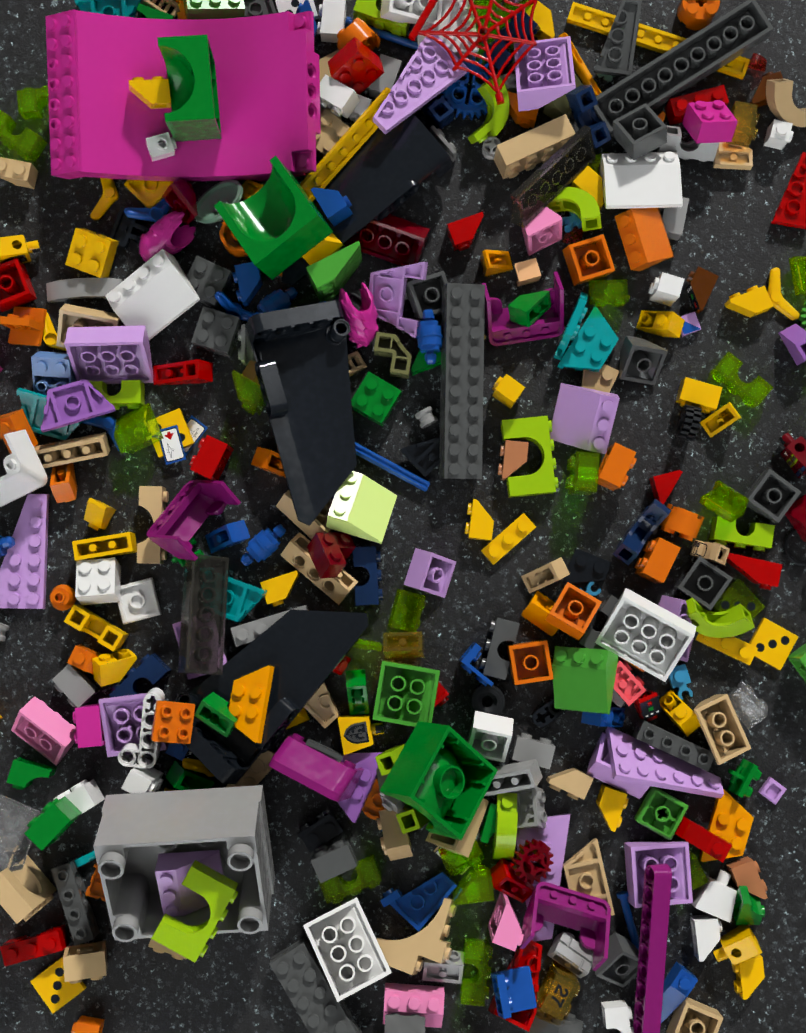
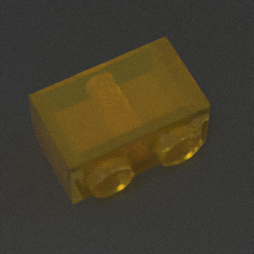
[726,101,759,147]
[383,631,424,658]

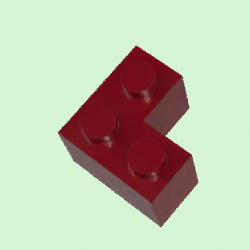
[307,532,356,579]

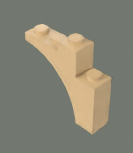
[376,898,457,975]

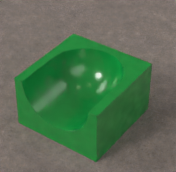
[157,35,222,142]
[214,156,333,280]
[380,721,497,840]

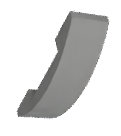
[46,278,122,303]

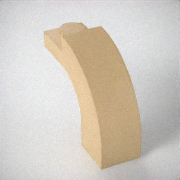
[766,78,806,127]

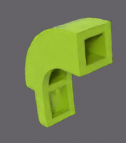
[467,74,510,144]
[539,187,602,232]
[686,597,755,638]
[492,793,518,860]

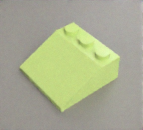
[326,471,397,544]

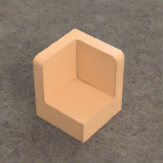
[514,258,541,286]

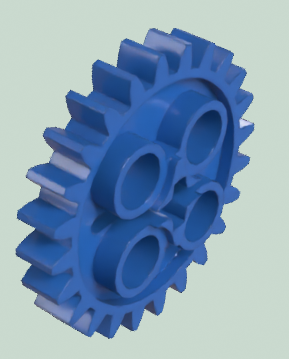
[440,57,491,120]

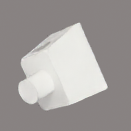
[691,870,737,923]

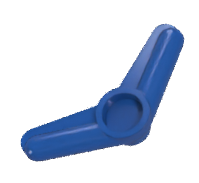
[124,198,171,222]
[215,291,254,322]
[81,415,127,452]

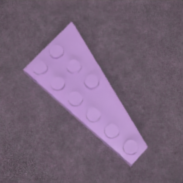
[372,30,469,135]
[0,494,49,609]
[605,727,724,799]
[516,813,570,942]

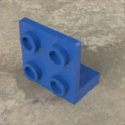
[459,642,494,687]
[491,965,537,1019]

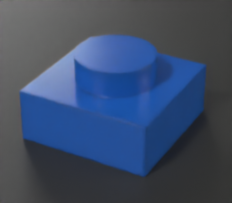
[380,888,402,907]

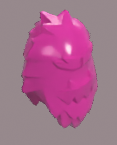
[139,211,196,262]
[338,283,379,349]

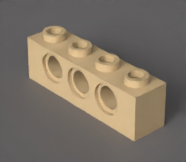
[34,432,111,468]
[281,532,358,605]

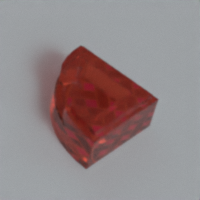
[747,53,767,71]
[561,227,583,244]

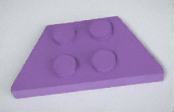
[41,379,116,433]
[338,752,383,823]

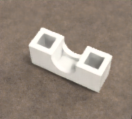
[121,767,164,793]
[601,1000,634,1033]

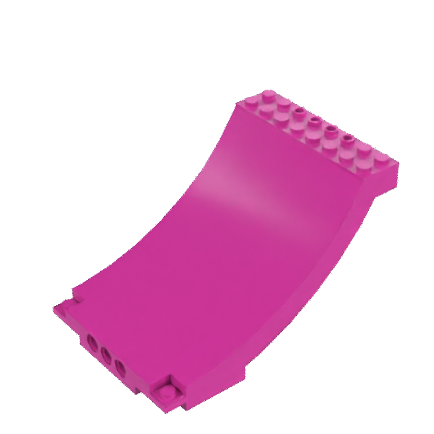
[45,9,321,182]

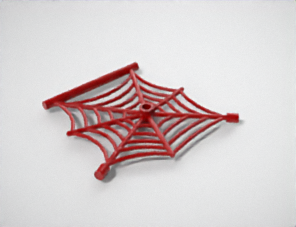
[408,0,538,105]

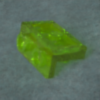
[588,279,630,307]
[438,839,485,876]

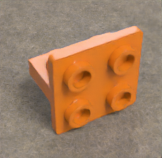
[0,307,47,347]
[151,700,195,744]

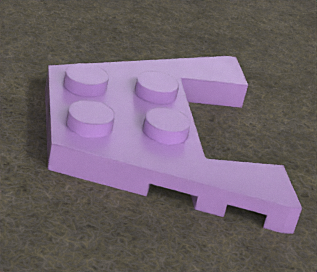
[369,262,428,338]

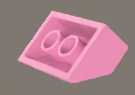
[11,696,77,766]
[488,892,524,951]
[383,983,445,1028]

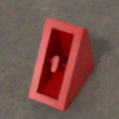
[649,470,683,505]

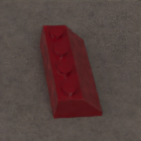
[345,214,430,266]

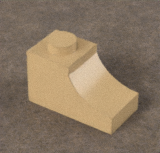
[521,557,570,594]

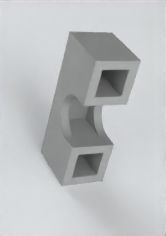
[657,125,719,162]

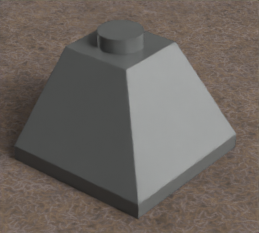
[619,335,668,385]
[595,932,639,988]

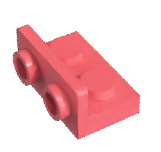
[614,660,647,706]

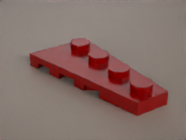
[771,152,806,230]

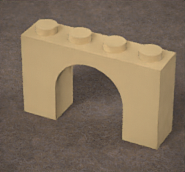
[0,855,57,924]

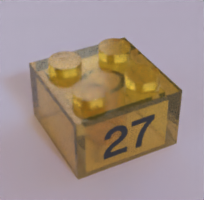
[537,961,580,1021]

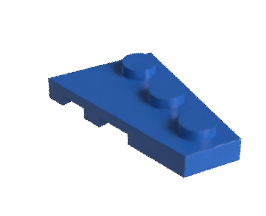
[390,872,458,932]

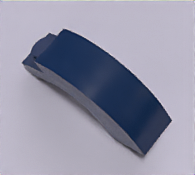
[613,499,671,566]

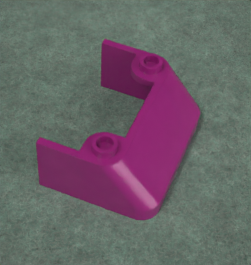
[482,272,564,346]
[147,480,241,561]
[269,733,364,802]
[520,882,611,971]

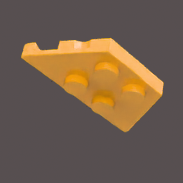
[229,665,275,744]
[698,789,754,862]

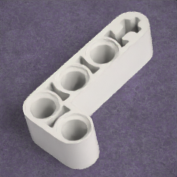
[118,688,165,769]

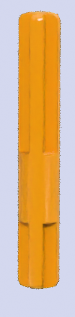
[558,32,602,96]

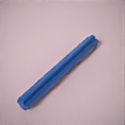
[355,442,430,491]

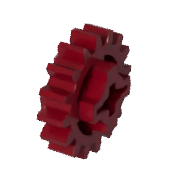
[512,839,554,884]

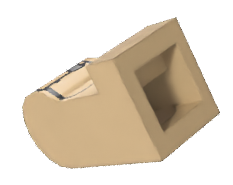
[690,540,730,565]

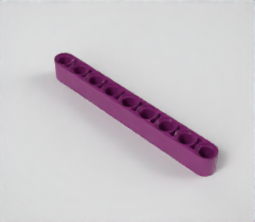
[633,863,672,1033]

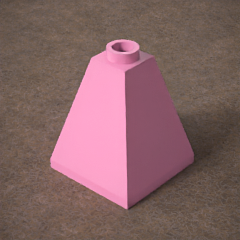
[517,196,562,256]

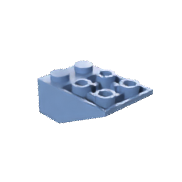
[31,351,76,395]

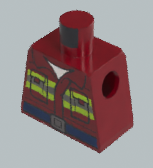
[779,432,806,478]

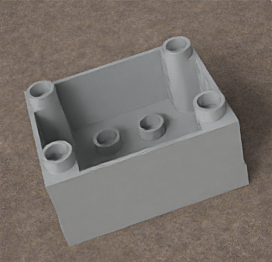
[93,785,275,942]

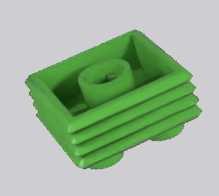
[634,786,688,840]

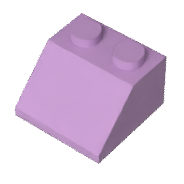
[404,548,456,598]

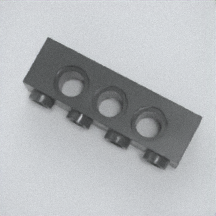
[632,718,714,772]
[51,858,100,946]

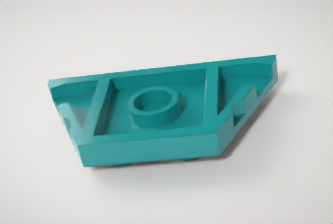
[75,0,141,18]
[553,291,588,360]
[557,307,619,372]
[16,388,82,440]
[199,568,267,622]

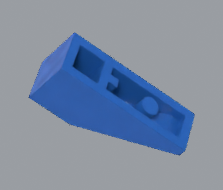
[661,961,698,1023]

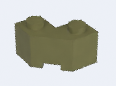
[374,332,412,379]

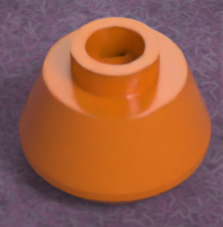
[50,584,76,611]

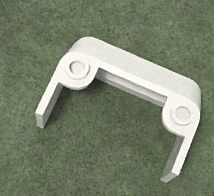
[0,429,48,507]

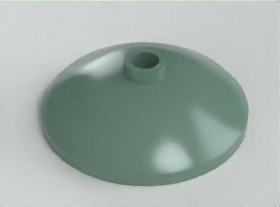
[195,180,243,224]

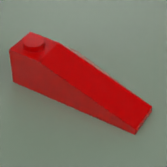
[488,940,542,1032]

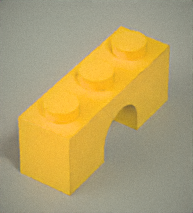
[64,605,129,652]

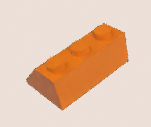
[614,208,674,271]

